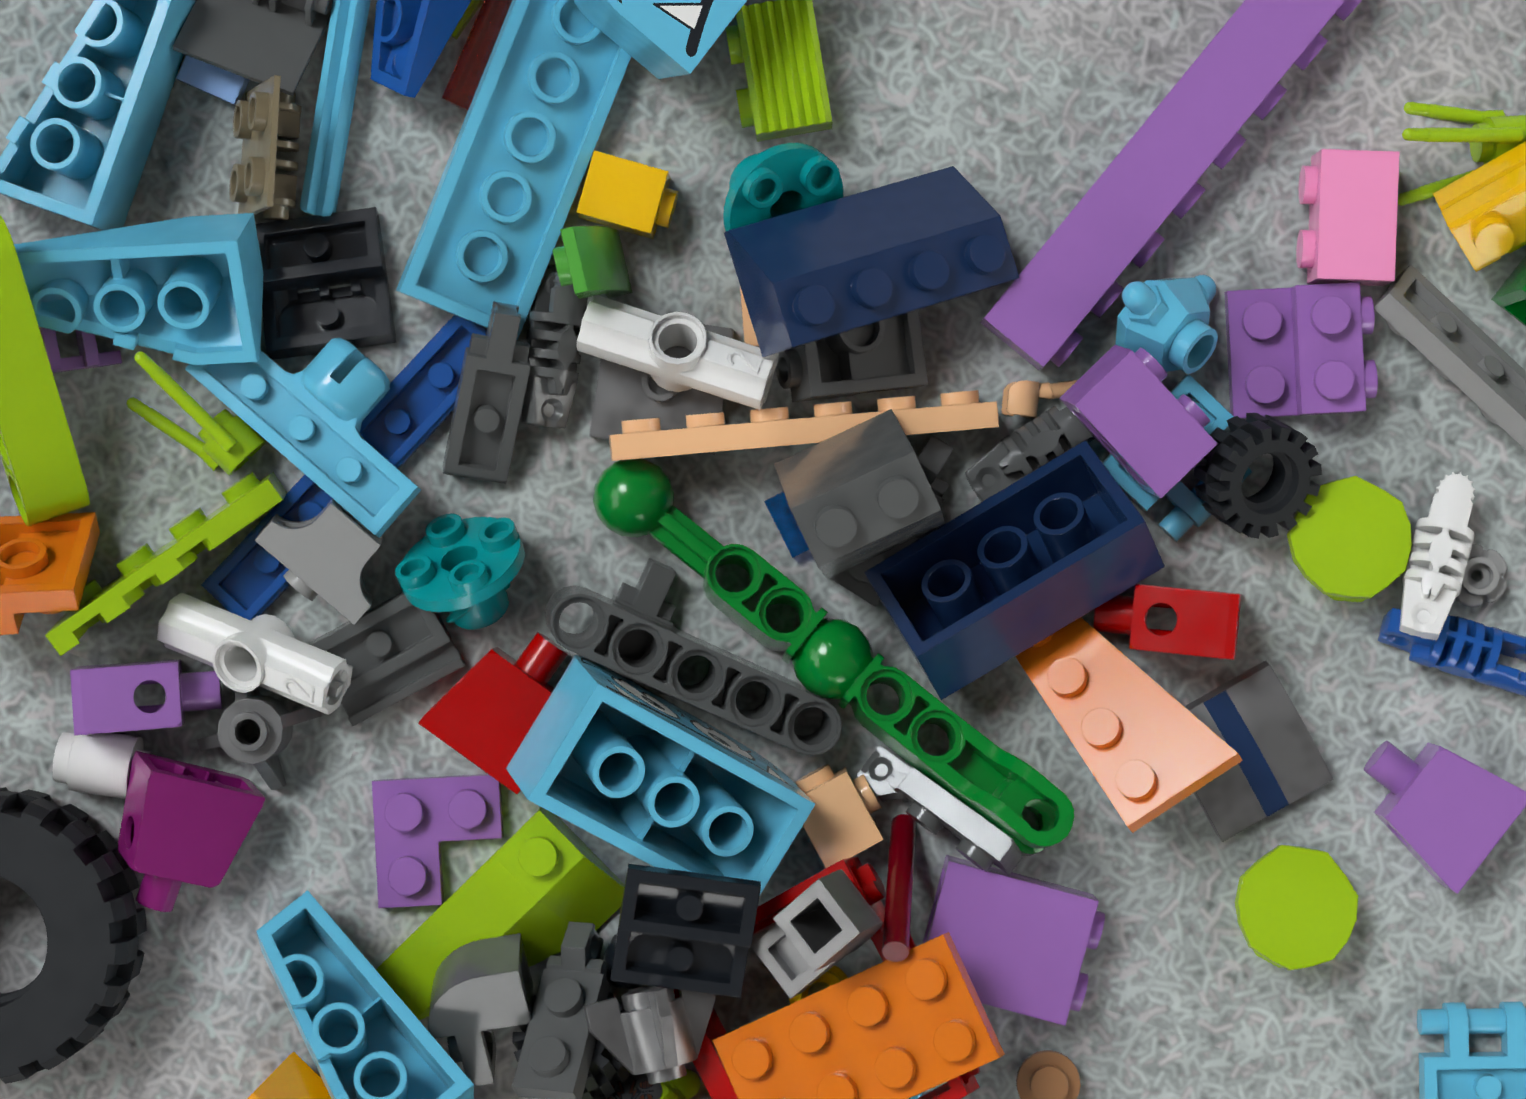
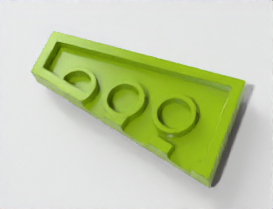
[45,472,287,656]

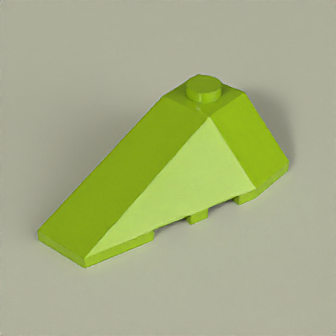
[376,807,625,1021]

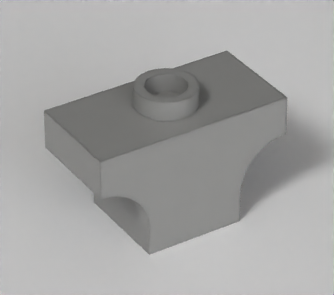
[255,499,383,625]

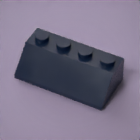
[724,166,1019,358]

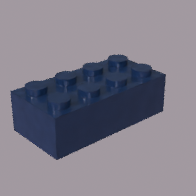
[864,440,1165,700]

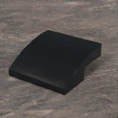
[256,207,396,360]
[611,863,761,998]

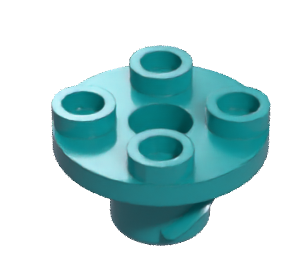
[723,143,844,231]
[395,513,525,630]

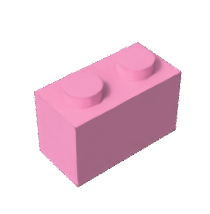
[1296,149,1400,286]

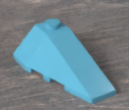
[14,213,263,365]

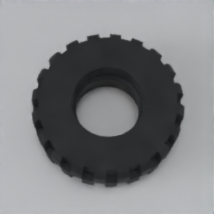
[0,787,147,1084]

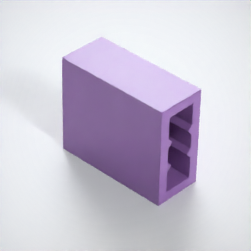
[922,855,1105,1026]

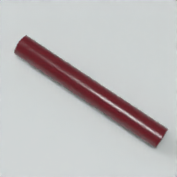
[882,814,916,962]

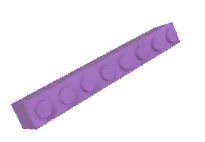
[980,0,1362,371]

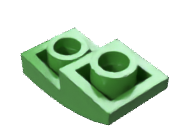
[553,226,633,299]

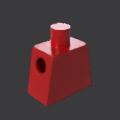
[1094,584,1242,660]
[418,632,568,795]

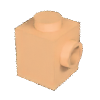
[795,764,884,868]

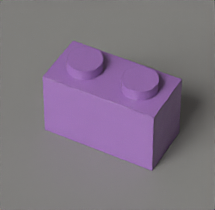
[1059,345,1217,498]

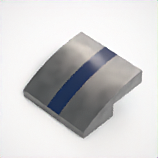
[1184,660,1334,842]

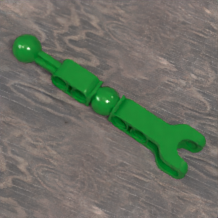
[593,458,1074,856]

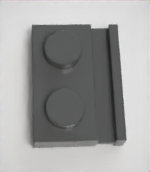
[309,592,465,727]

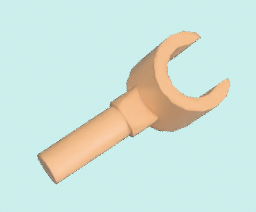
[1001,380,1077,418]

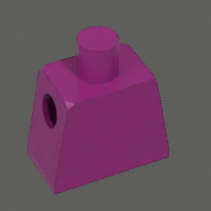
[118,751,265,912]

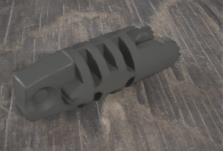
[522,265,588,429]
[965,406,1096,502]

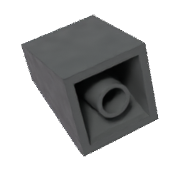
[774,409,945,579]

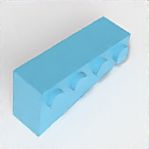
[0,0,196,230]
[256,890,474,1099]

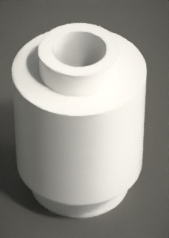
[52,732,153,799]

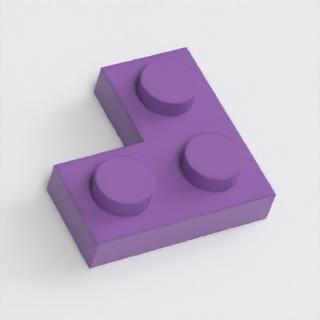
[372,774,504,908]

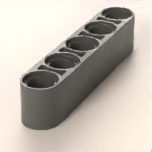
[545,585,842,756]

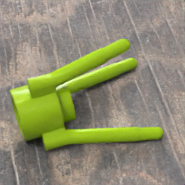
[1398,102,1526,206]
[126,351,266,476]

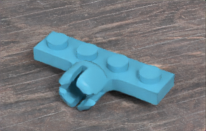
[185,338,421,538]

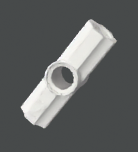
[577,295,779,410]
[157,593,353,715]

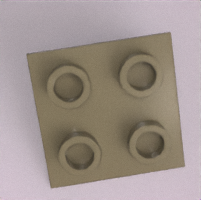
[229,75,302,221]

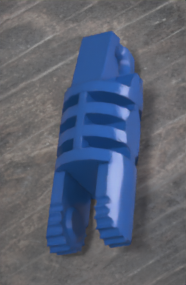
[1378,608,1526,697]

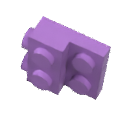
[1224,282,1378,419]

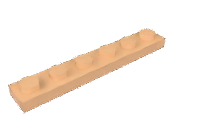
[609,390,999,461]

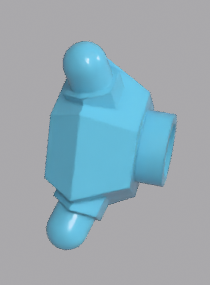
[1115,275,1218,374]

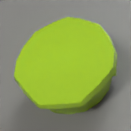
[1287,476,1412,602]
[1235,845,1358,971]

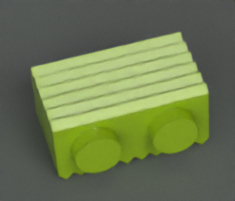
[725,0,833,142]

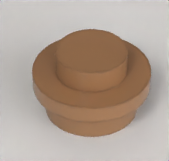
[1016,1050,1081,1099]

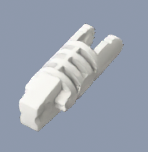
[1399,472,1475,640]

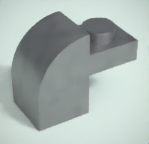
[751,869,883,999]

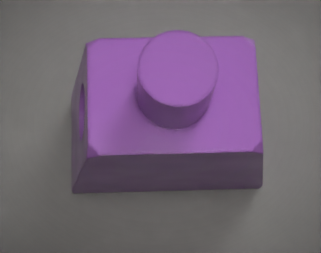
[70,659,222,736]
[1364,741,1526,894]

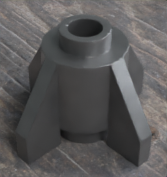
[197,687,325,790]
[583,986,716,1084]

